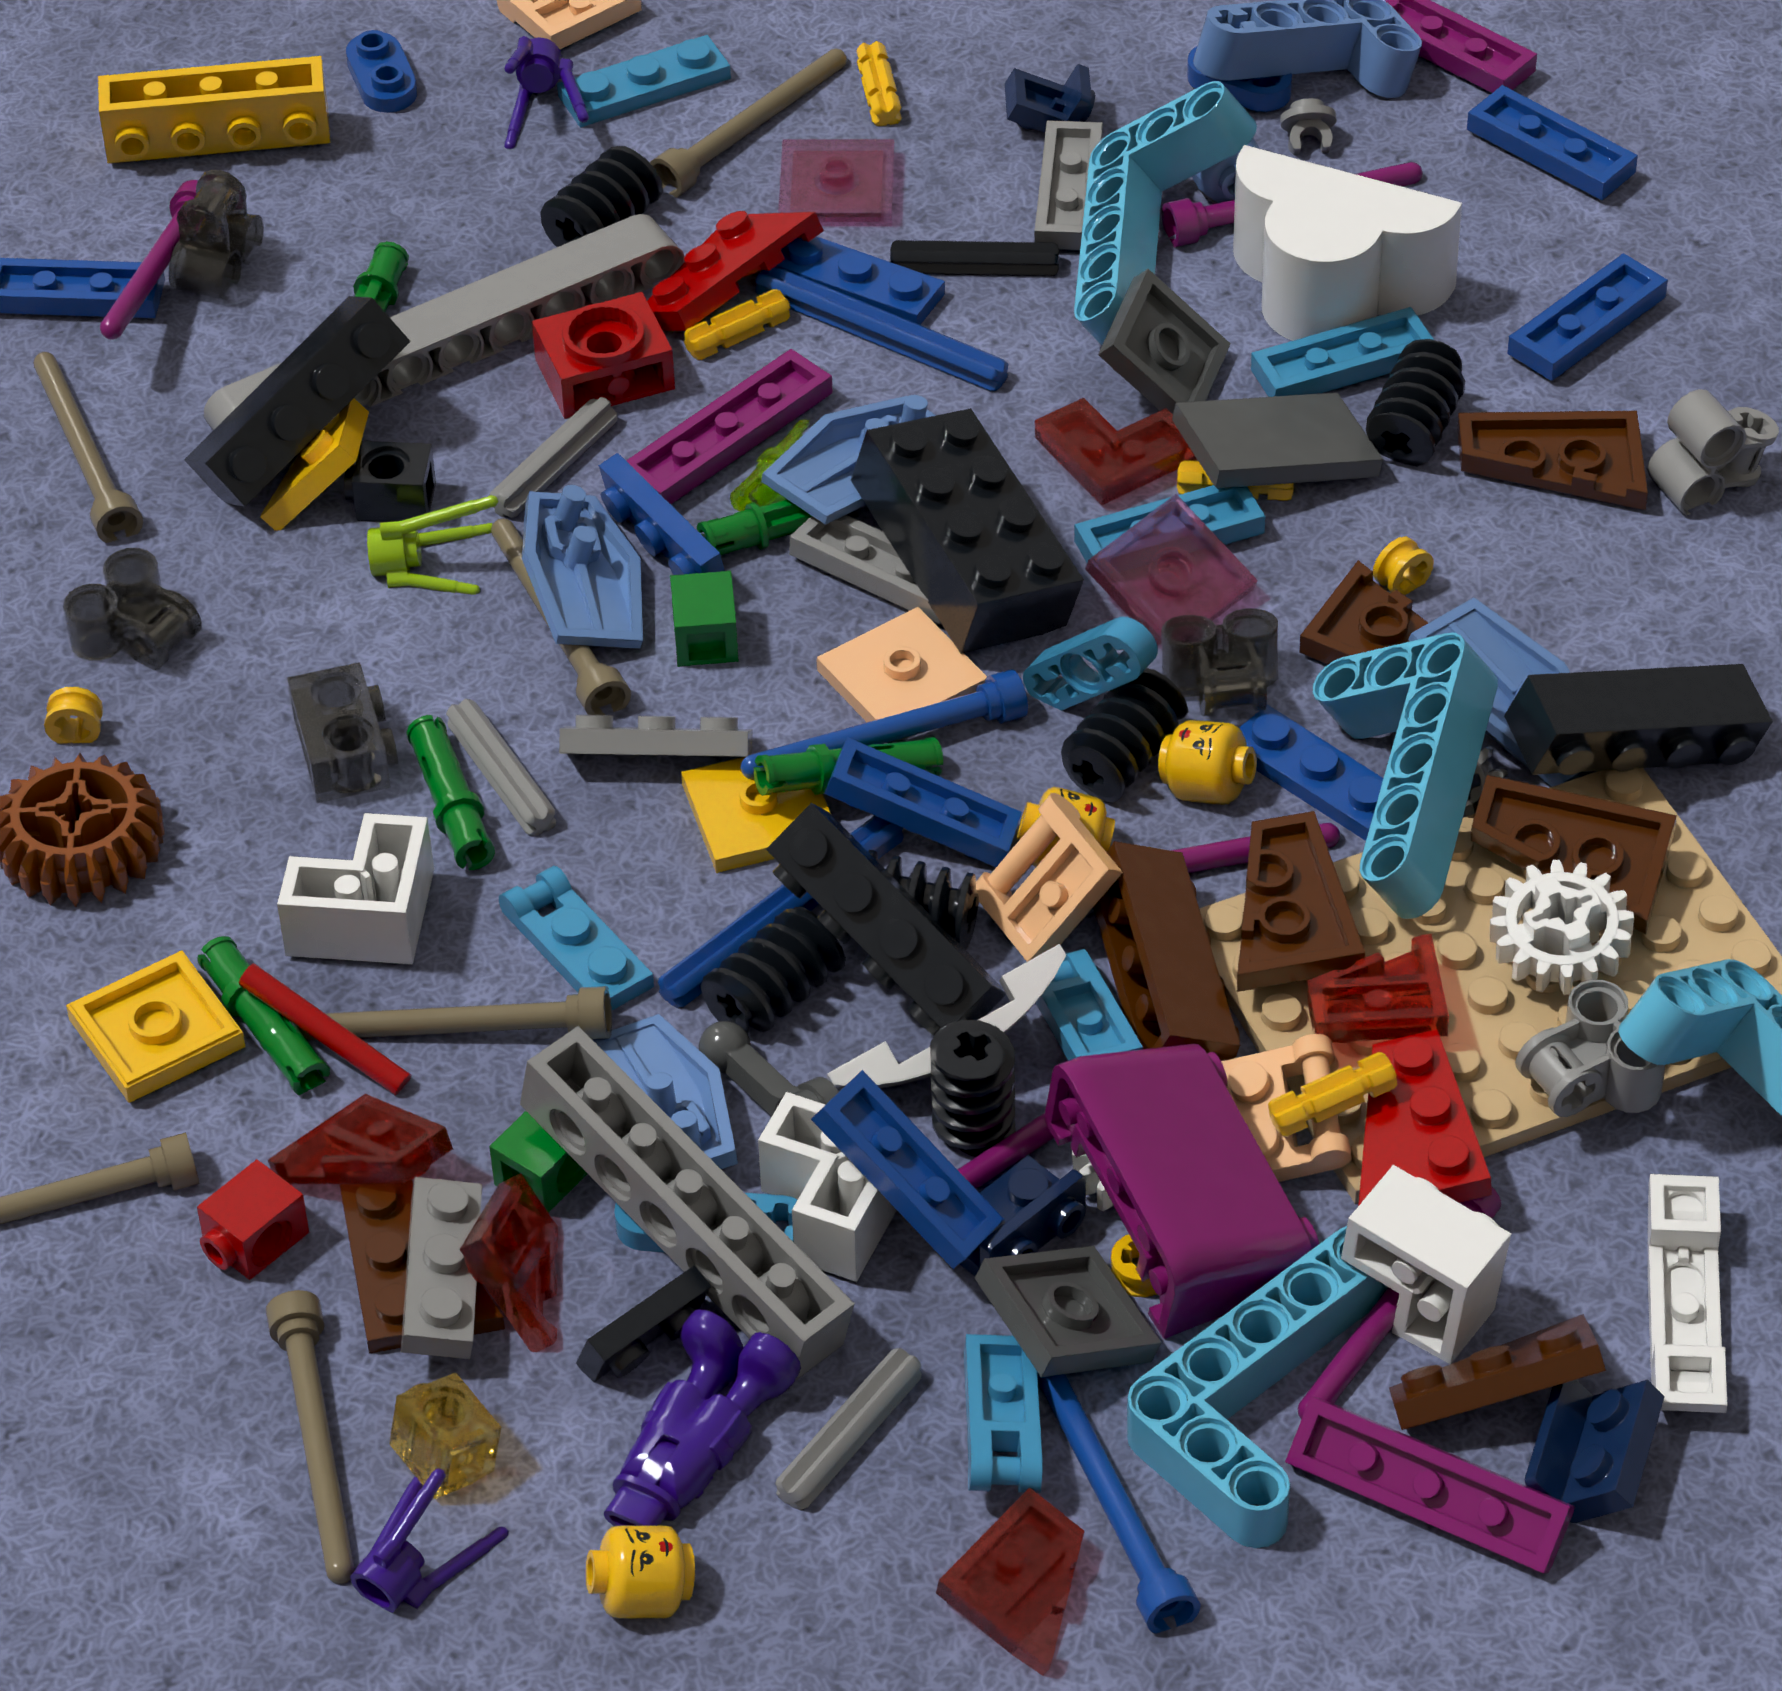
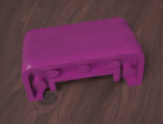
[1044,1044,1319,1339]

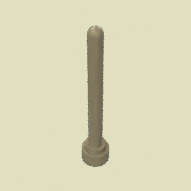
[650,48,847,198]
[33,352,143,543]
[491,518,631,715]
[298,986,612,1040]
[0,1132,200,1225]
[266,1290,355,1584]

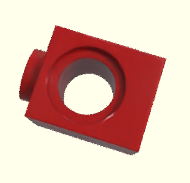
[197,1159,310,1280]

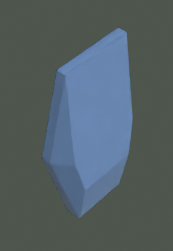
[761,395,936,525]
[522,485,643,649]
[1408,597,1591,787]
[592,1014,738,1170]

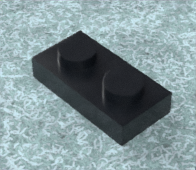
[576,1265,712,1382]

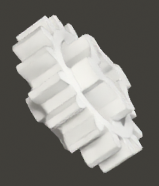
[1490,860,1634,995]

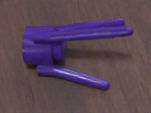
[504,36,589,149]
[350,1465,508,1613]

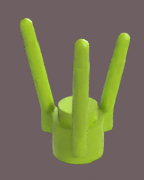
[367,495,498,595]

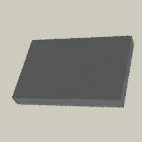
[1172,393,1383,488]

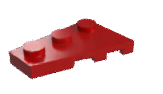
[647,211,824,331]
[1358,1029,1492,1206]

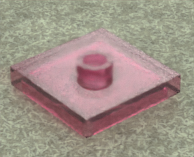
[778,139,895,226]
[1085,494,1258,654]

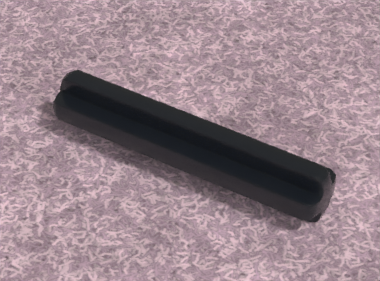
[890,240,1059,276]

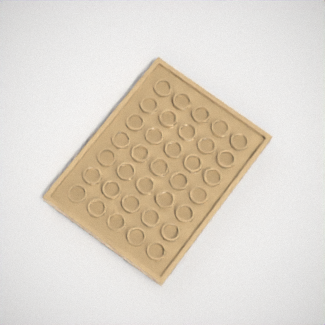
[1199,768,1782,1204]

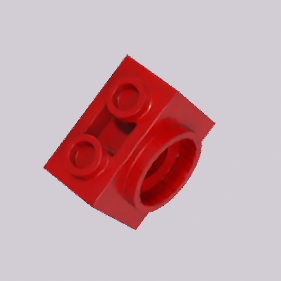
[532,292,675,419]

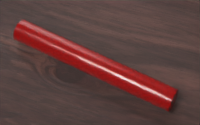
[239,963,412,1096]

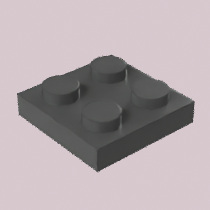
[1098,269,1231,422]
[975,1246,1162,1377]

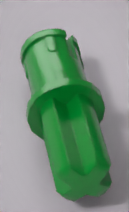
[353,241,409,312]
[697,499,811,556]

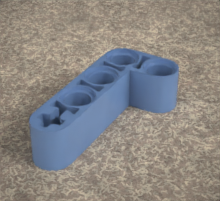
[1193,0,1422,98]

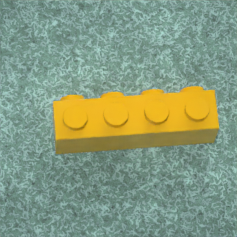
[98,56,331,163]

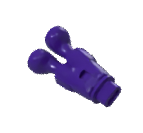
[604,1310,801,1526]

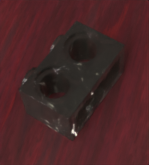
[287,662,398,803]

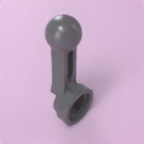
[699,1021,839,1117]

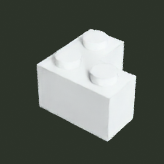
[277,813,434,964]
[758,1092,897,1282]
[1341,1165,1511,1364]

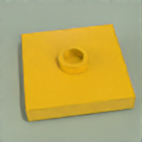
[681,757,831,873]
[66,950,246,1103]

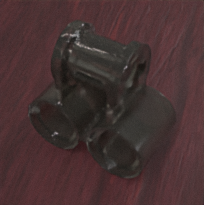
[169,169,264,300]
[63,548,202,670]
[1161,608,1278,717]

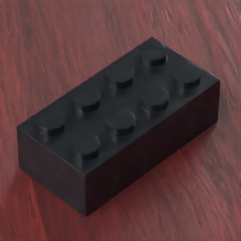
[851,408,1084,654]

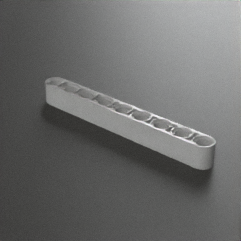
[204,214,684,430]

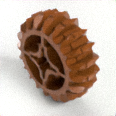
[0,753,165,907]

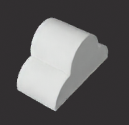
[1233,145,1462,341]

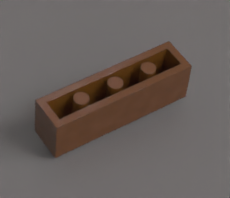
[1094,841,1240,1061]

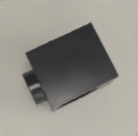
[344,441,436,522]

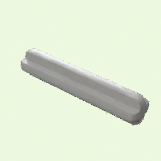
[489,397,617,518]
[446,699,556,836]
[776,1348,922,1510]

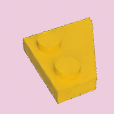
[260,398,369,530]

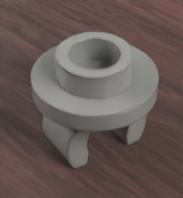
[1280,98,1337,155]

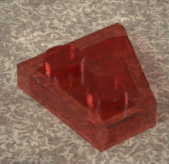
[1307,934,1449,1043]
[267,1094,453,1185]
[459,1173,558,1352]
[936,1487,1084,1676]

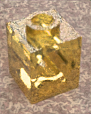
[389,1372,502,1499]

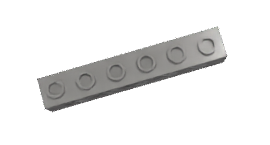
[520,1026,855,1381]

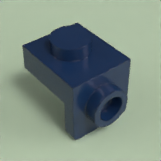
[1004,64,1095,133]

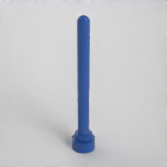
[741,669,1028,780]
[1037,1372,1201,1634]

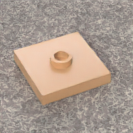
[817,607,987,722]

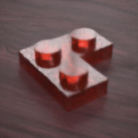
[1035,398,1197,505]

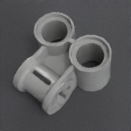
[1647,389,1779,516]
[1515,979,1666,1117]

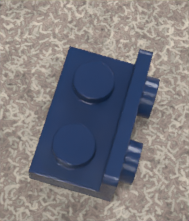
[960,1155,1086,1276]
[1525,1379,1665,1523]

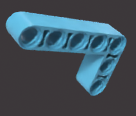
[1074,81,1257,346]
[1313,633,1498,919]
[1618,959,1782,1116]
[1127,1226,1388,1548]

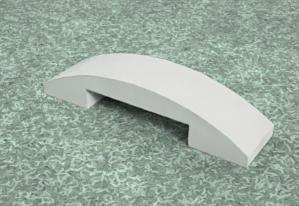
[827,944,1066,1089]
[1648,1174,1727,1413]

